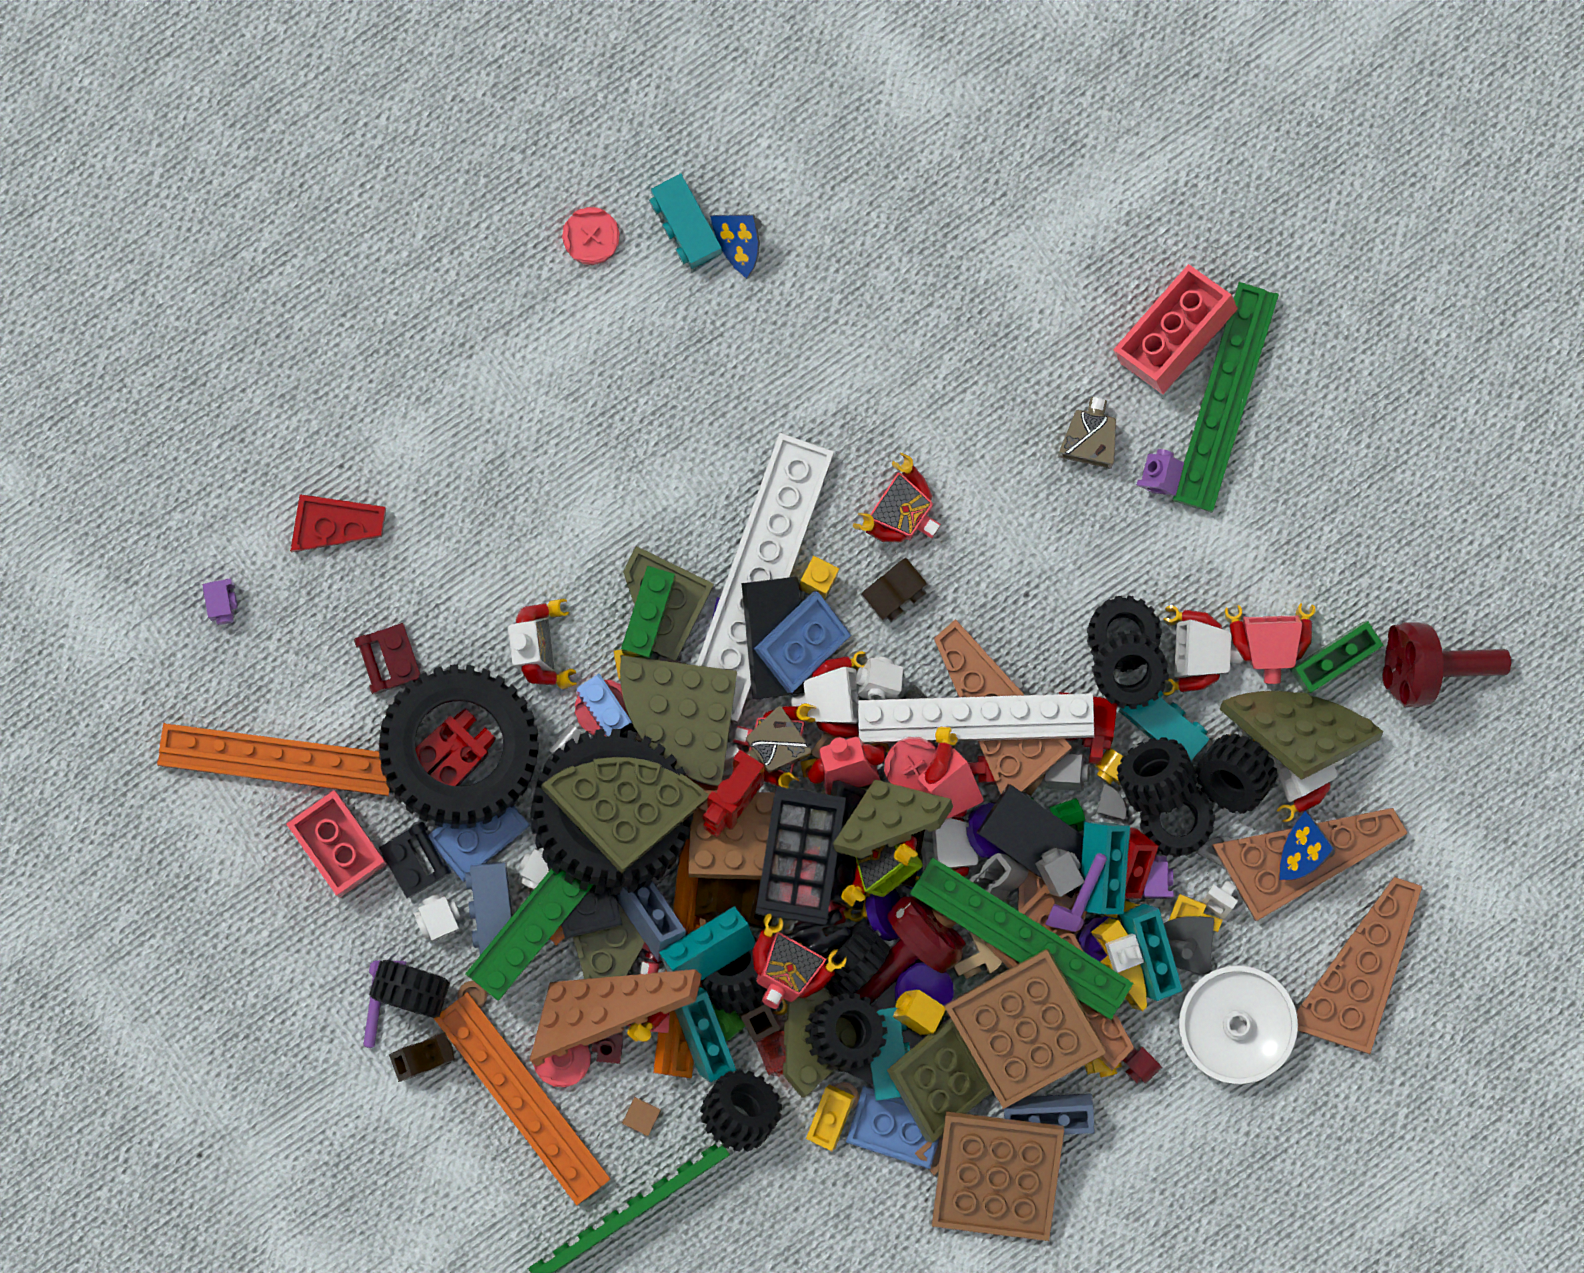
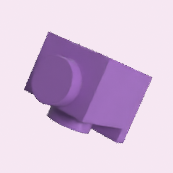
[1136,449,1184,496]
[202,578,238,625]
[1142,856,1174,899]

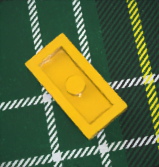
[806,1084,855,1151]

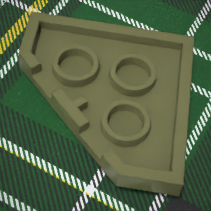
[623,546,714,661]
[833,780,954,858]
[573,903,644,979]
[783,988,856,1098]

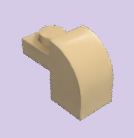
[953,932,1002,979]

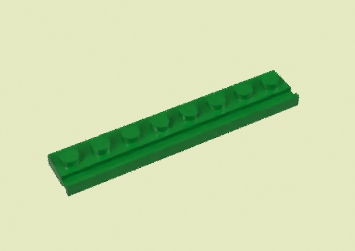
[1172,282,1279,513]
[465,832,594,1002]
[910,857,1134,1020]
[527,1143,730,1273]

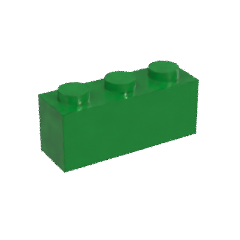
[621,565,676,659]
[1290,621,1384,693]

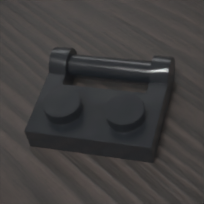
[378,821,452,898]

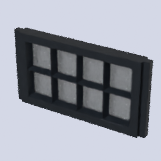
[755,786,846,926]

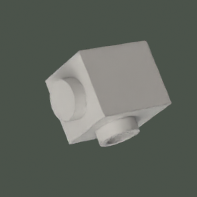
[1045,754,1090,791]
[1035,848,1084,897]

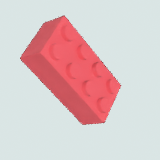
[1113,264,1238,395]

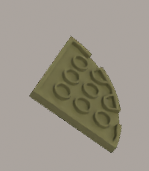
[620,655,737,787]
[1220,691,1384,780]
[541,757,709,873]

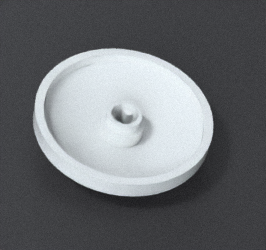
[1179,966,1298,1084]

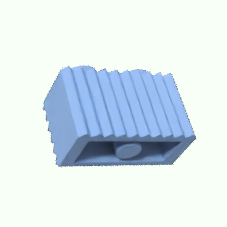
[576,674,633,737]

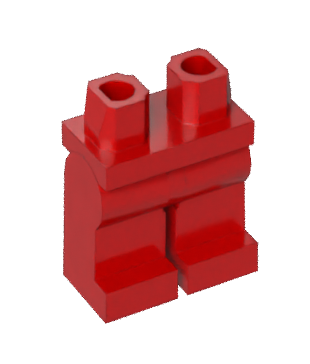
[415,708,496,786]
[703,749,764,838]

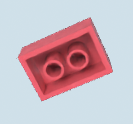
[286,790,388,898]

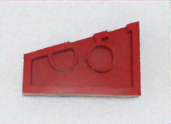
[290,494,387,553]

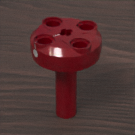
[1382,622,1511,707]
[856,896,966,1005]

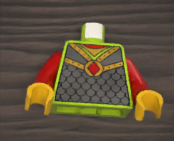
[841,835,923,907]

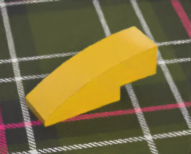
[1091,918,1147,1011]

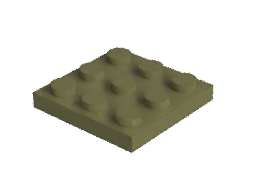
[887,1017,993,1143]

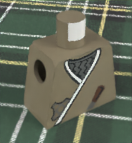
[1058,397,1116,469]
[746,706,812,774]

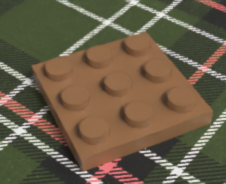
[689,790,779,880]

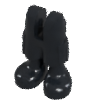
[773,909,852,957]

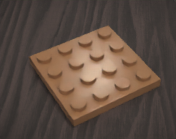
[944,948,1107,1109]
[932,1112,1064,1241]

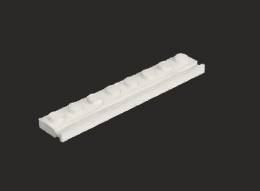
[858,693,1094,744]

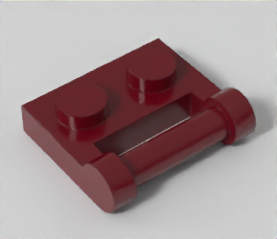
[354,623,420,695]

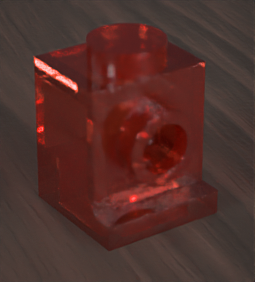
[756,1030,786,1077]

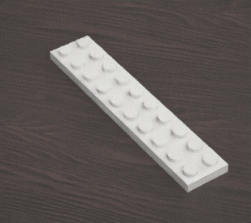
[696,433,834,723]

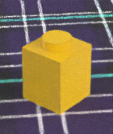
[799,555,839,600]
[893,990,946,1035]

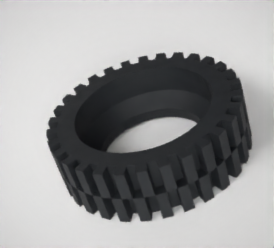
[379,664,539,829]
[530,728,694,895]

